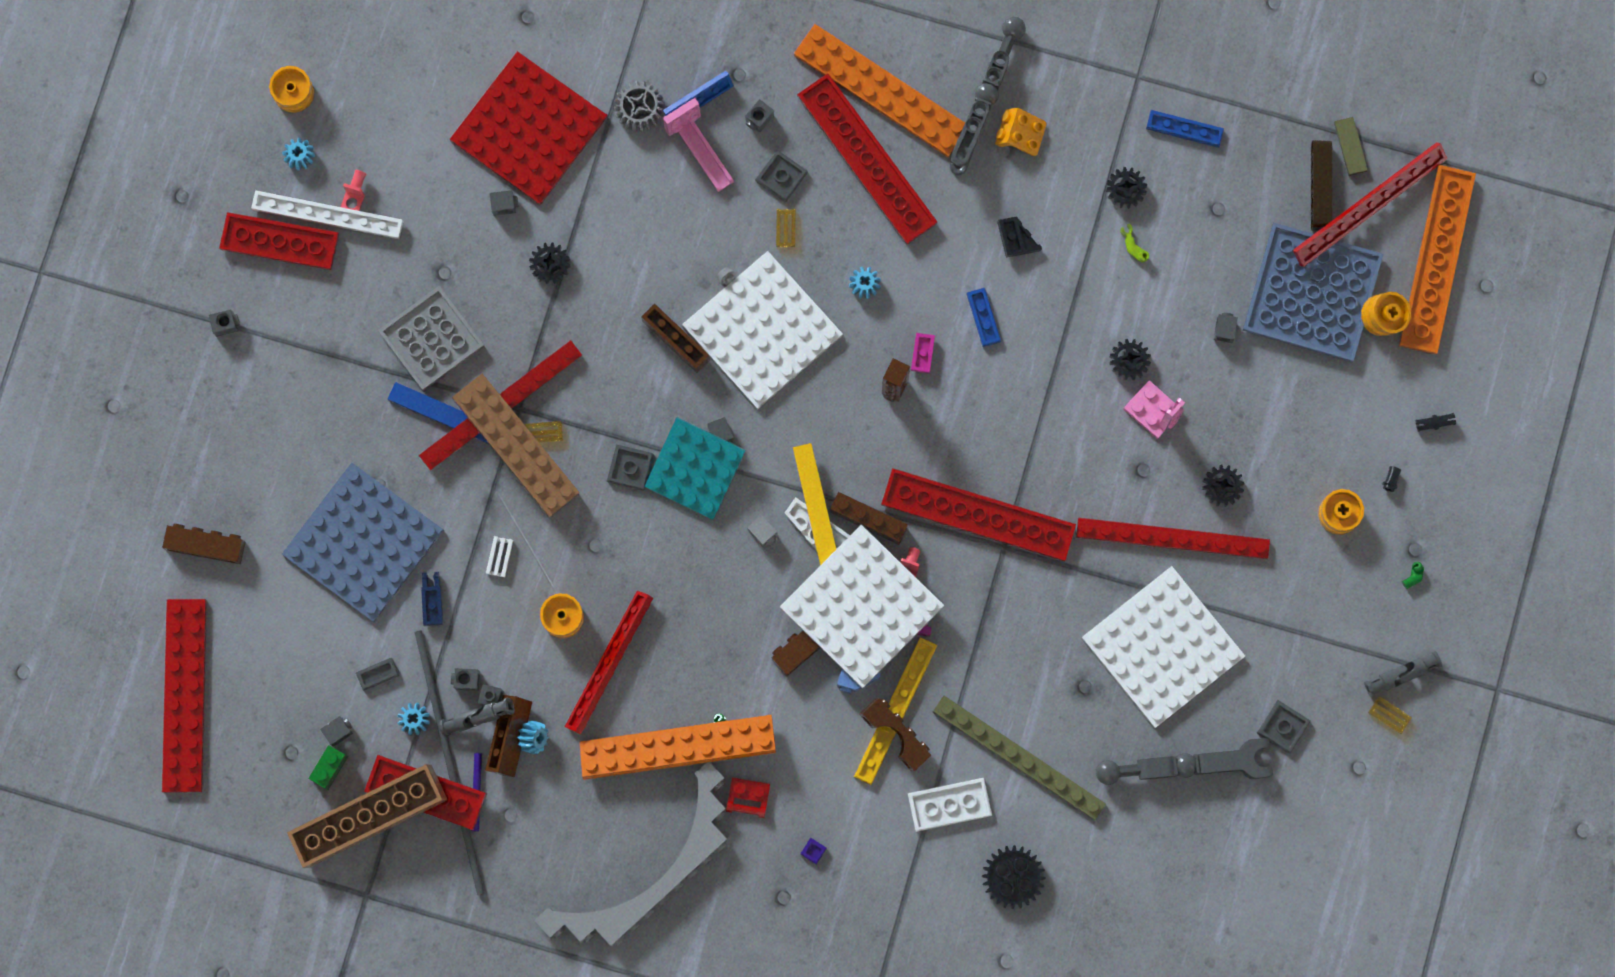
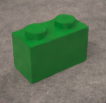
[308,745,348,790]

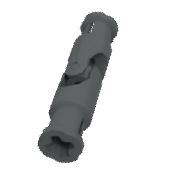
[1364,651,1442,697]
[439,697,515,736]

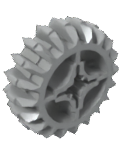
[614,81,665,132]

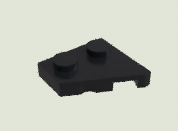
[997,216,1042,258]

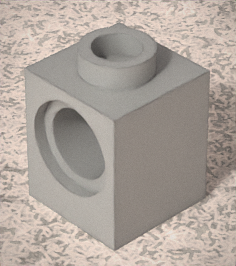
[747,515,777,547]

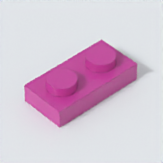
[911,333,935,374]

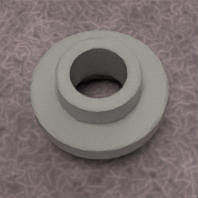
[717,267,735,285]

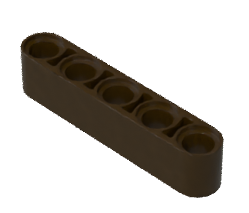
[1311,140,1332,231]

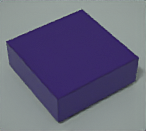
[800,838,827,865]

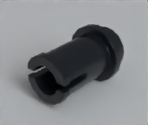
[1382,466,1401,492]

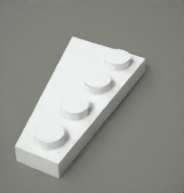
[785,497,850,551]

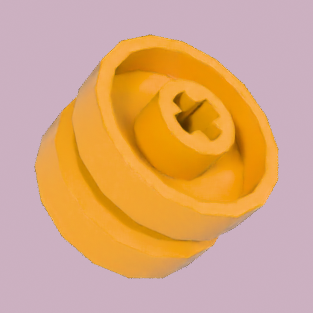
[269,66,314,113]
[1361,292,1411,336]
[1318,489,1364,535]
[540,593,584,639]

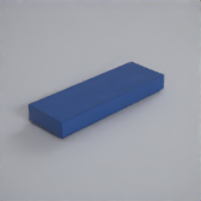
[966,288,1001,347]

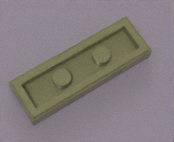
[1334,117,1368,176]

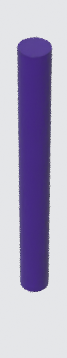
[471,753,482,832]

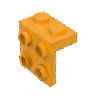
[995,108,1047,156]

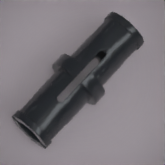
[1415,413,1456,432]

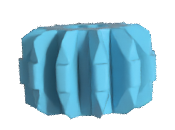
[282,138,315,170]
[849,267,881,299]
[397,703,430,736]
[517,721,549,754]

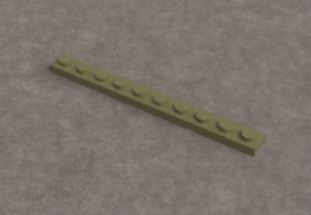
[933,696,1106,820]

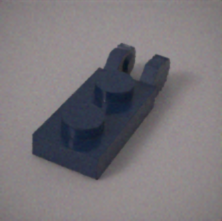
[421,572,443,627]

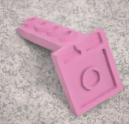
[663,98,734,192]
[1123,380,1185,439]

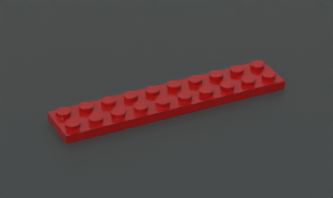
[797,73,938,245]
[881,468,1076,562]
[162,599,207,793]

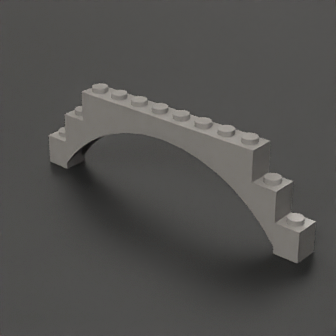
[534,762,727,946]

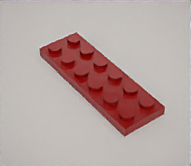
[219,212,339,270]
[364,755,487,830]

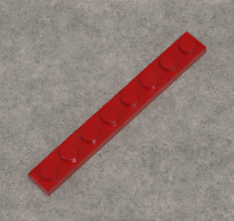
[565,591,653,735]

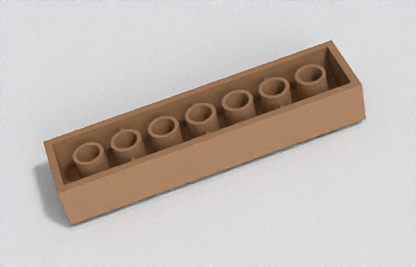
[452,373,580,518]
[287,764,448,868]

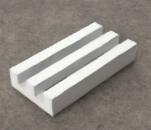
[486,536,513,578]

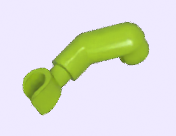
[1120,224,1149,262]

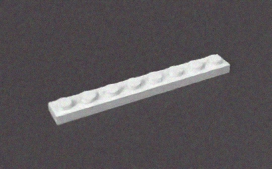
[251,190,404,239]

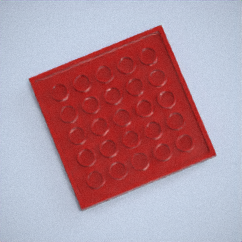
[450,51,608,205]

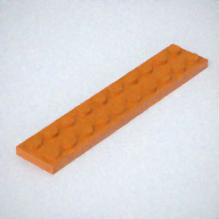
[794,24,970,158]
[1399,165,1476,355]
[580,715,776,780]

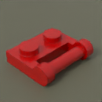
[726,777,770,818]

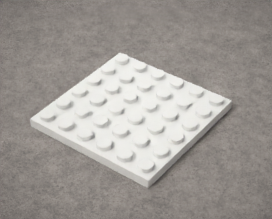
[682,251,843,410]
[780,525,944,689]
[1082,566,1245,728]

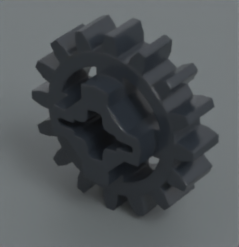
[1106,167,1147,209]
[529,242,571,284]
[1109,339,1151,381]
[1202,465,1245,507]

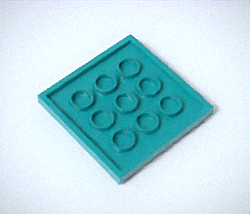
[644,417,746,520]

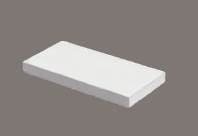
[908,778,992,832]

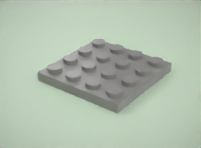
[378,286,485,391]

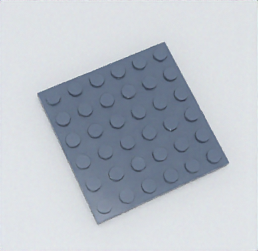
[1242,222,1383,362]
[282,463,444,622]

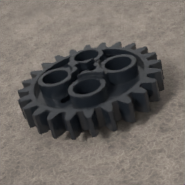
[982,845,1046,909]

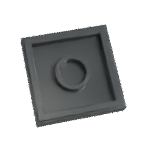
[755,150,808,202]
[607,444,654,491]
[1257,700,1311,754]

